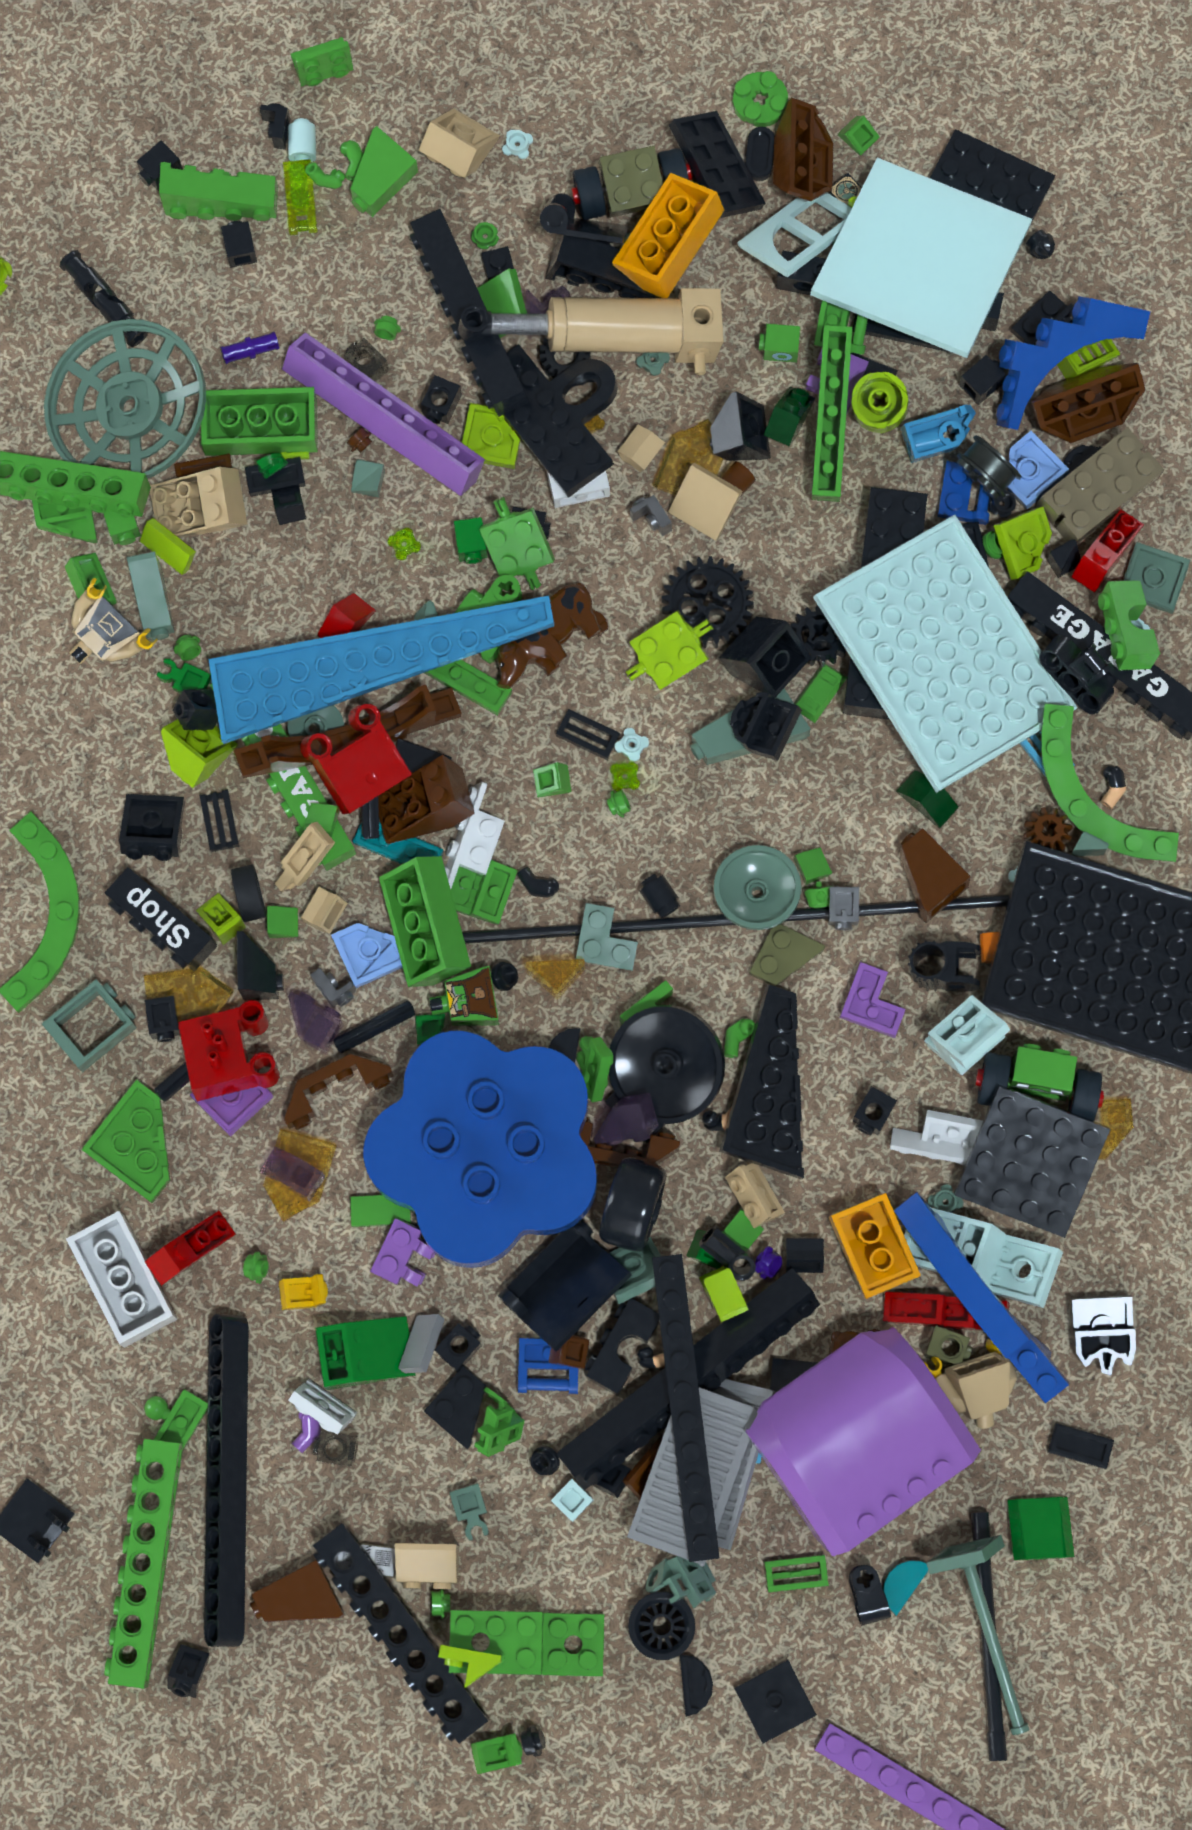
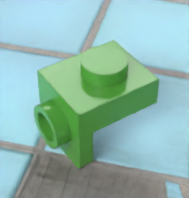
[471,1733,522,1774]

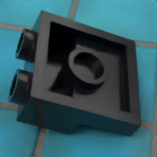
[119,794,185,861]

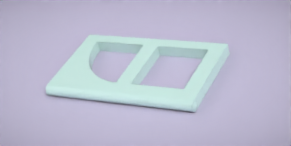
[737,193,852,277]

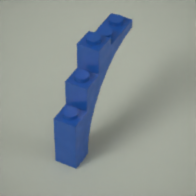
[996,296,1151,430]

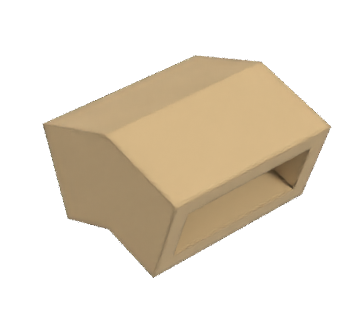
[617,424,665,472]
[301,887,348,934]

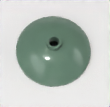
[714,845,801,930]

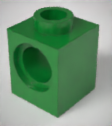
[454,517,488,564]

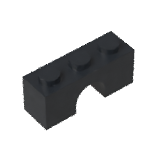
[585,1298,660,1396]

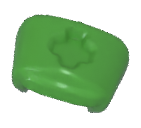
[804,881,834,908]

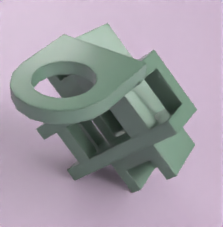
[645,1556,716,1609]

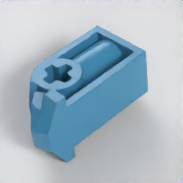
[900,405,976,463]

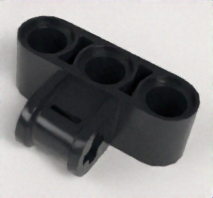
[1039,635,1114,714]

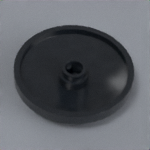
[609,1005,725,1124]

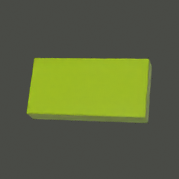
[139,518,196,575]

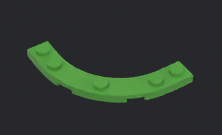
[1041,704,1179,862]
[0,812,80,1013]

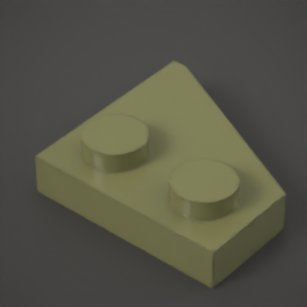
[749,924,825,986]

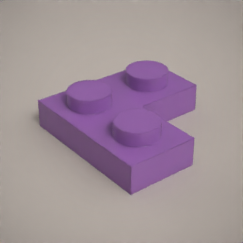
[840,962,906,1038]

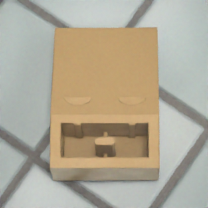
[150,467,247,538]

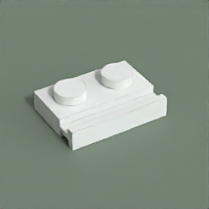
[288,1379,357,1435]

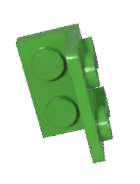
[291,37,354,87]

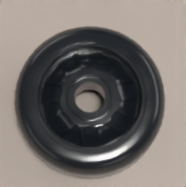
[599,1157,667,1252]

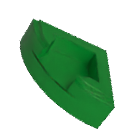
[256,453,288,478]
[416,1014,445,1046]

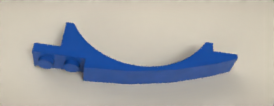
[894,1192,1069,1404]

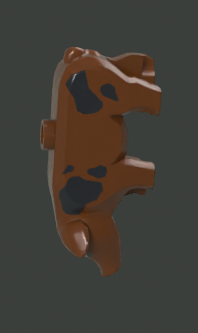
[497,583,608,689]

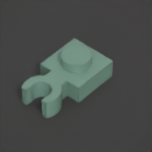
[449,1483,489,1541]

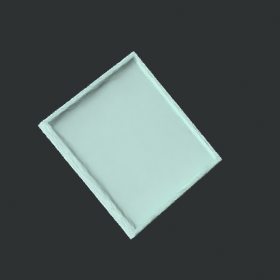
[810,158,1032,358]

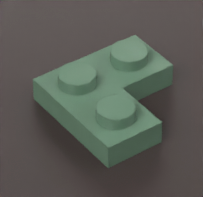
[575,903,638,971]

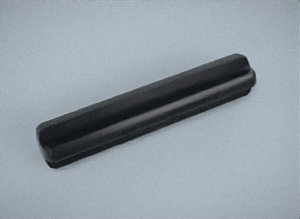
[334,1001,415,1053]

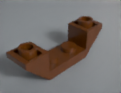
[284,1054,394,1130]
[580,1118,680,1168]

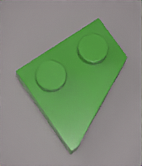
[32,489,98,543]

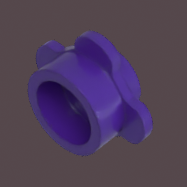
[755,1246,782,1279]

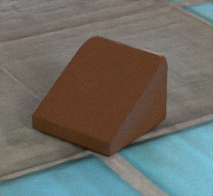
[549,1336,590,1369]

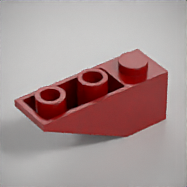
[1071,509,1144,593]
[144,1210,236,1286]

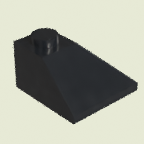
[710,391,771,461]
[237,931,284,1000]

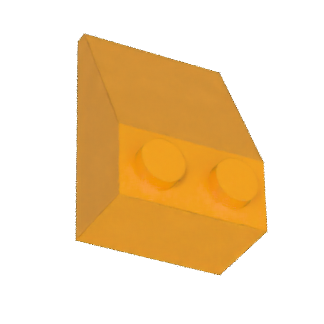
[828,1193,921,1299]

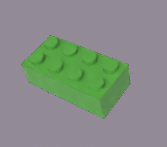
[201,387,318,456]
[379,856,471,987]

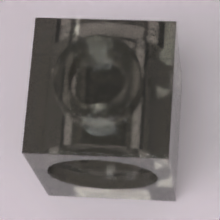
[344,338,389,382]
[313,1431,359,1468]

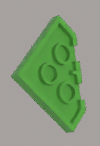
[81,1080,170,1203]

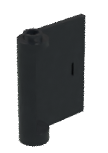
[540,193,629,244]
[498,1220,632,1352]

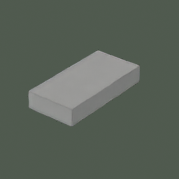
[398,1314,445,1373]

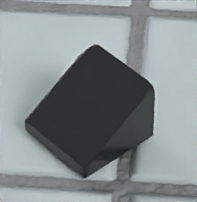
[272,487,306,525]

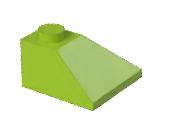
[161,719,238,788]

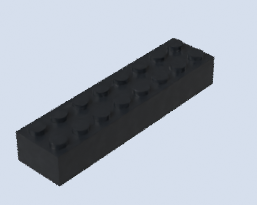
[843,487,928,720]

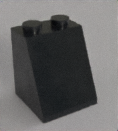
[718,616,812,698]

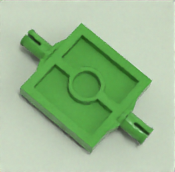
[479,497,555,590]

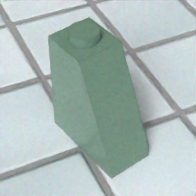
[127,551,175,640]

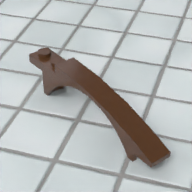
[233,684,462,778]

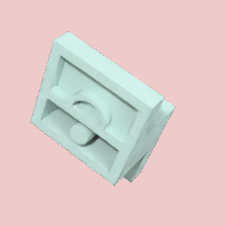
[924,995,1010,1075]

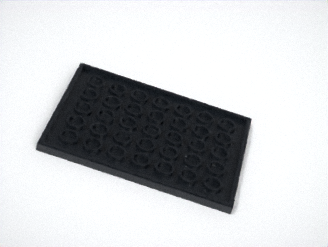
[981,841,1192,1074]

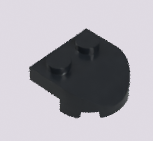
[730,692,802,761]

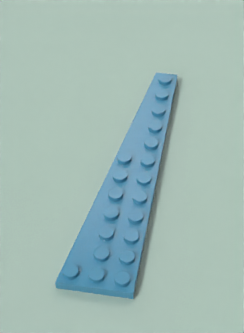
[208,596,555,744]

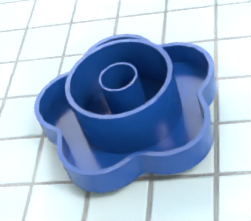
[363,1031,597,1268]

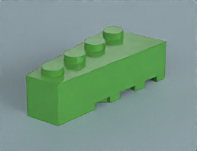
[159,162,278,221]

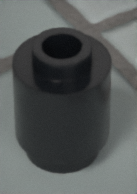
[640,874,681,919]

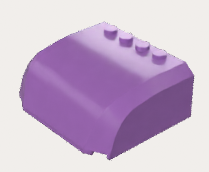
[745,1327,981,1556]

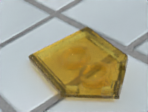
[653,419,724,496]
[144,967,234,1022]
[263,1129,337,1222]

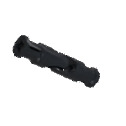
[60,250,148,347]

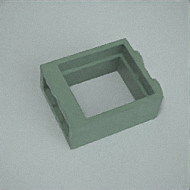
[42,979,137,1073]

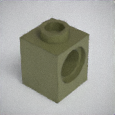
[924,1326,973,1366]

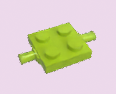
[626,610,714,690]

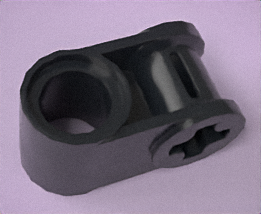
[849,1565,891,1626]

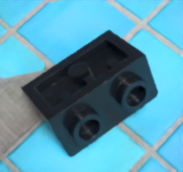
[1010,290,1074,345]

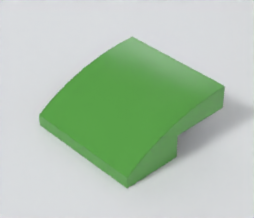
[451,860,518,925]

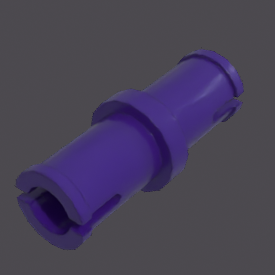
[220,332,279,364]

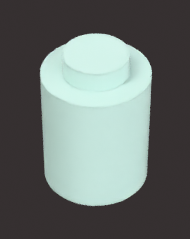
[288,118,316,163]

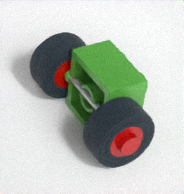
[975,1044,1104,1121]

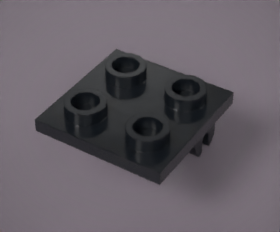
[0,1478,75,1564]

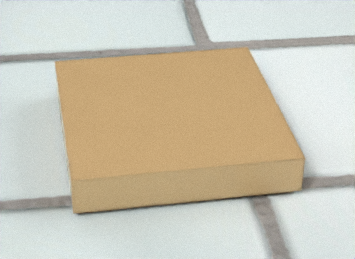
[668,462,743,541]

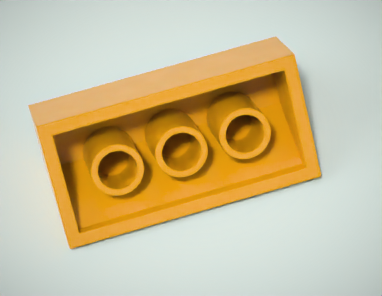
[612,173,724,298]

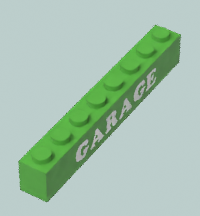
[209,673,356,871]

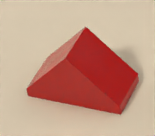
[317,593,376,638]

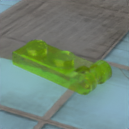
[283,159,318,236]

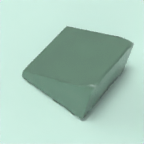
[1071,832,1109,856]

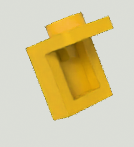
[279,1274,328,1310]

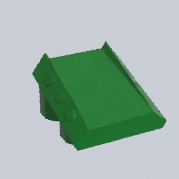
[1007,1497,1075,1561]

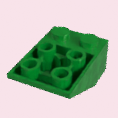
[315,1316,416,1390]

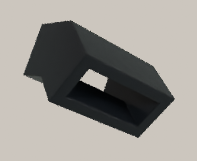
[786,1238,824,1273]

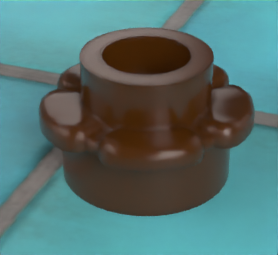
[347,427,372,453]

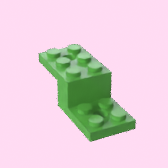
[449,1610,604,1677]

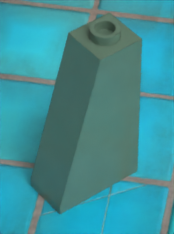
[690,689,811,765]

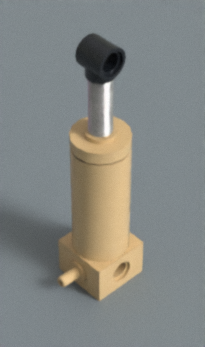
[458,288,724,375]

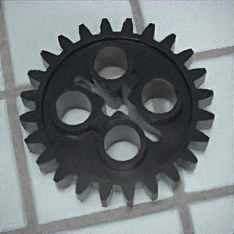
[661,556,754,649]

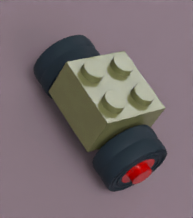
[571,145,692,220]

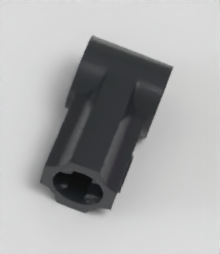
[699,1225,756,1281]

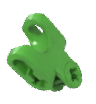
[454,575,522,664]

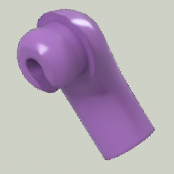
[292,1412,321,1453]

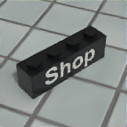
[104,867,217,972]

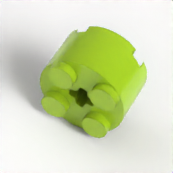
[851,372,908,433]

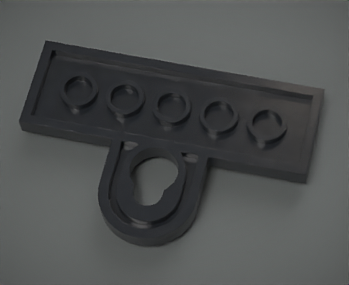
[480,344,618,498]

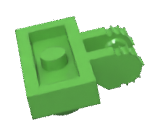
[576,1036,613,1102]

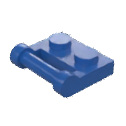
[937,461,990,525]
[518,1338,579,1394]

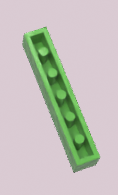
[812,325,853,502]

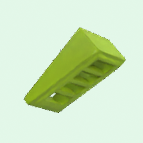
[1057,339,1120,380]

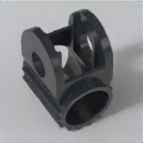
[908,940,982,992]

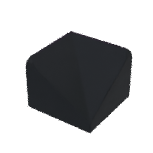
[1047,539,1081,578]

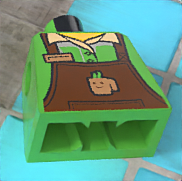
[429,966,499,1026]

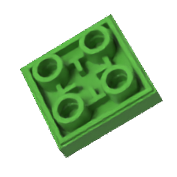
[477,268,527,338]

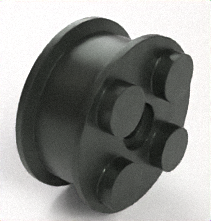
[957,435,1022,500]

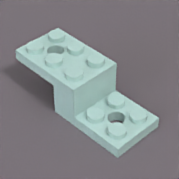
[904,1207,1063,1308]

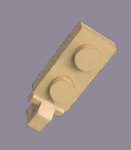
[275,822,335,892]

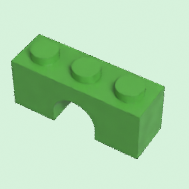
[1098,581,1160,670]

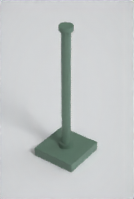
[926,1535,1029,1735]

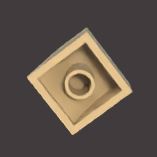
[419,108,500,178]
[395,1543,459,1589]

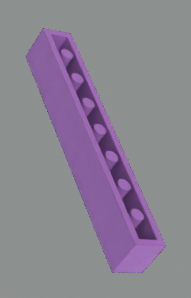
[282,332,485,496]

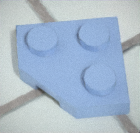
[1008,431,1069,509]
[331,923,403,989]

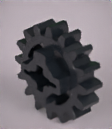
[791,605,846,667]

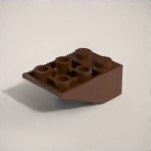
[378,755,475,844]

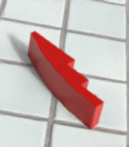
[883,1292,1010,1331]

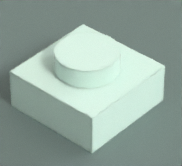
[551,1479,594,1522]

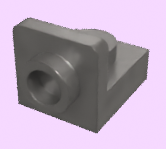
[630,495,672,536]
[828,887,859,930]
[311,968,356,1008]

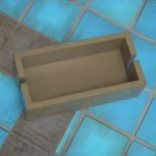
[1036,427,1164,544]

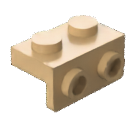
[725,1163,785,1228]

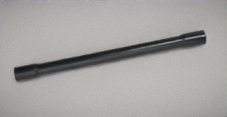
[971,1512,1007,1761]

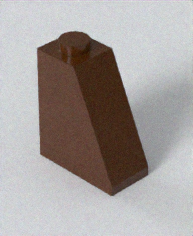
[900,828,971,923]
[250,1560,346,1622]

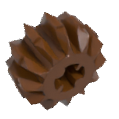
[1023,807,1073,852]

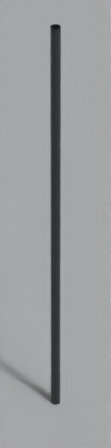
[462,895,1009,944]

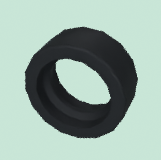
[231,864,266,922]

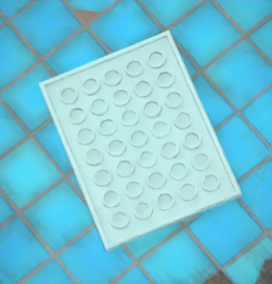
[813,515,1078,793]

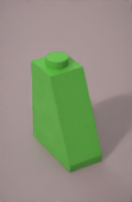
[350,126,418,217]

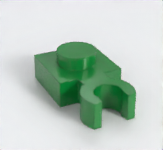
[157,659,211,694]

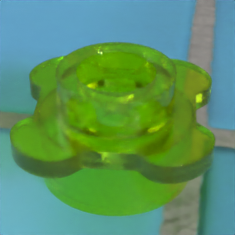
[388,528,421,561]
[610,762,640,792]

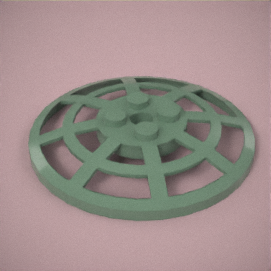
[44,319,206,479]

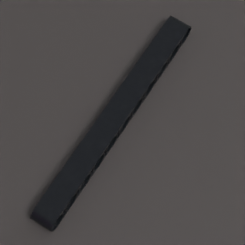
[204,1314,249,1647]

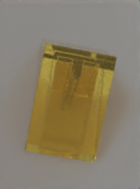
[526,959,585,1000]

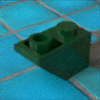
[764,387,815,446]

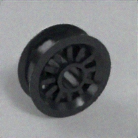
[628,1592,695,1660]

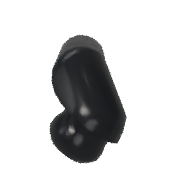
[517,867,559,898]

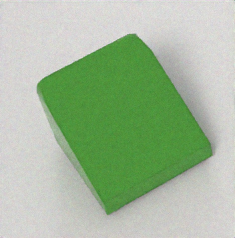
[838,116,880,155]
[533,762,572,798]
[304,803,339,838]
[794,847,832,885]
[267,906,299,938]
[724,1209,764,1249]

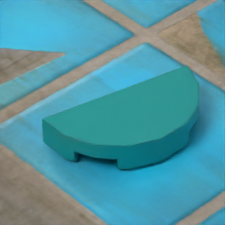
[884,1561,929,1616]

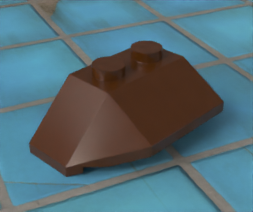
[773,97,833,202]
[1032,363,1146,443]

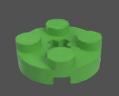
[733,71,788,127]

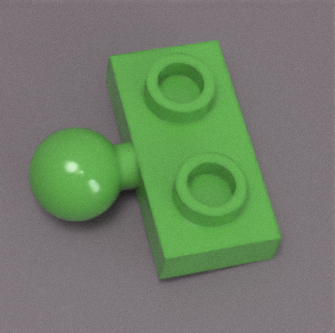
[144,1389,208,1451]

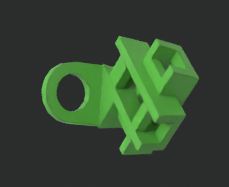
[474,1387,525,1457]

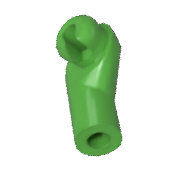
[340,140,363,181]
[305,162,345,189]
[724,1019,755,1058]

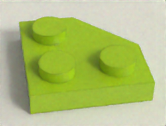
[462,403,520,469]
[994,506,1052,580]

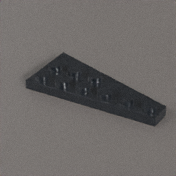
[719,984,804,1179]

